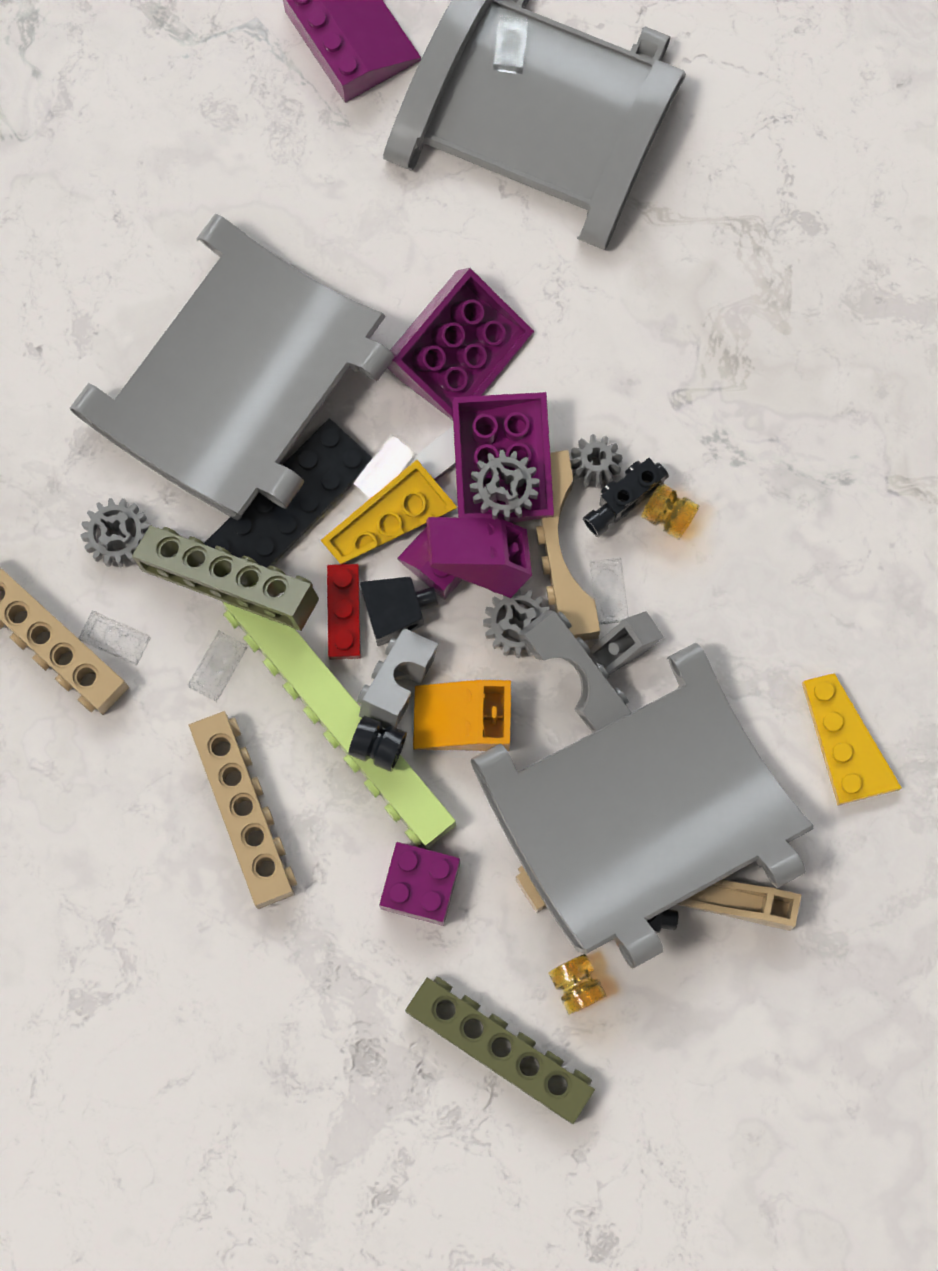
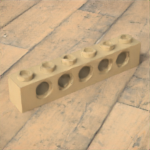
[0,568,129,715]
[188,711,297,909]

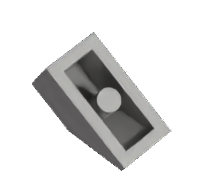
[588,611,664,675]

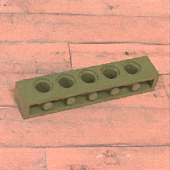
[132,525,319,631]
[405,976,595,1124]

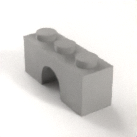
[357,628,438,729]

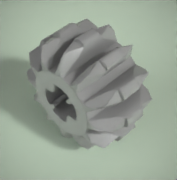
[570,434,623,489]

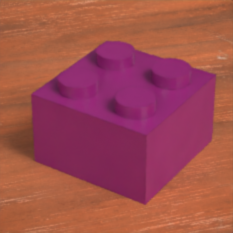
[379,842,460,926]

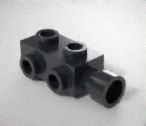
[583,458,669,537]

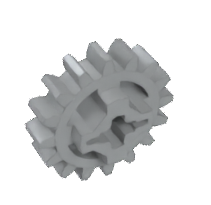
[470,450,540,521]
[80,498,149,567]
[483,589,550,658]

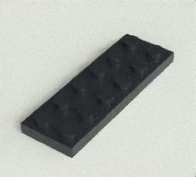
[204,418,374,576]

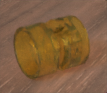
[641,482,700,540]
[548,954,607,1015]

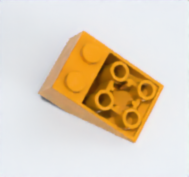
[413,680,511,751]

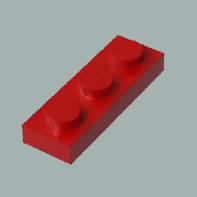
[327,564,361,660]

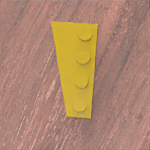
[321,460,458,564]
[802,673,902,806]

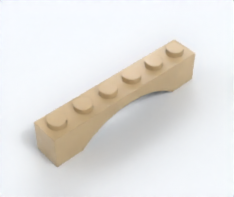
[536,450,600,641]
[677,880,802,931]

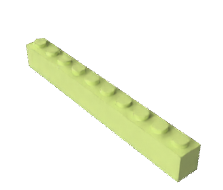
[222,583,456,849]

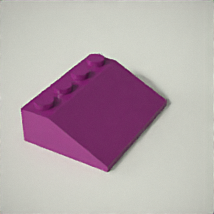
[283,0,421,103]
[387,268,534,420]
[452,392,554,523]

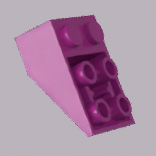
[426,517,532,598]

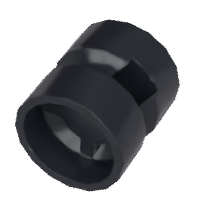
[348,715,407,772]

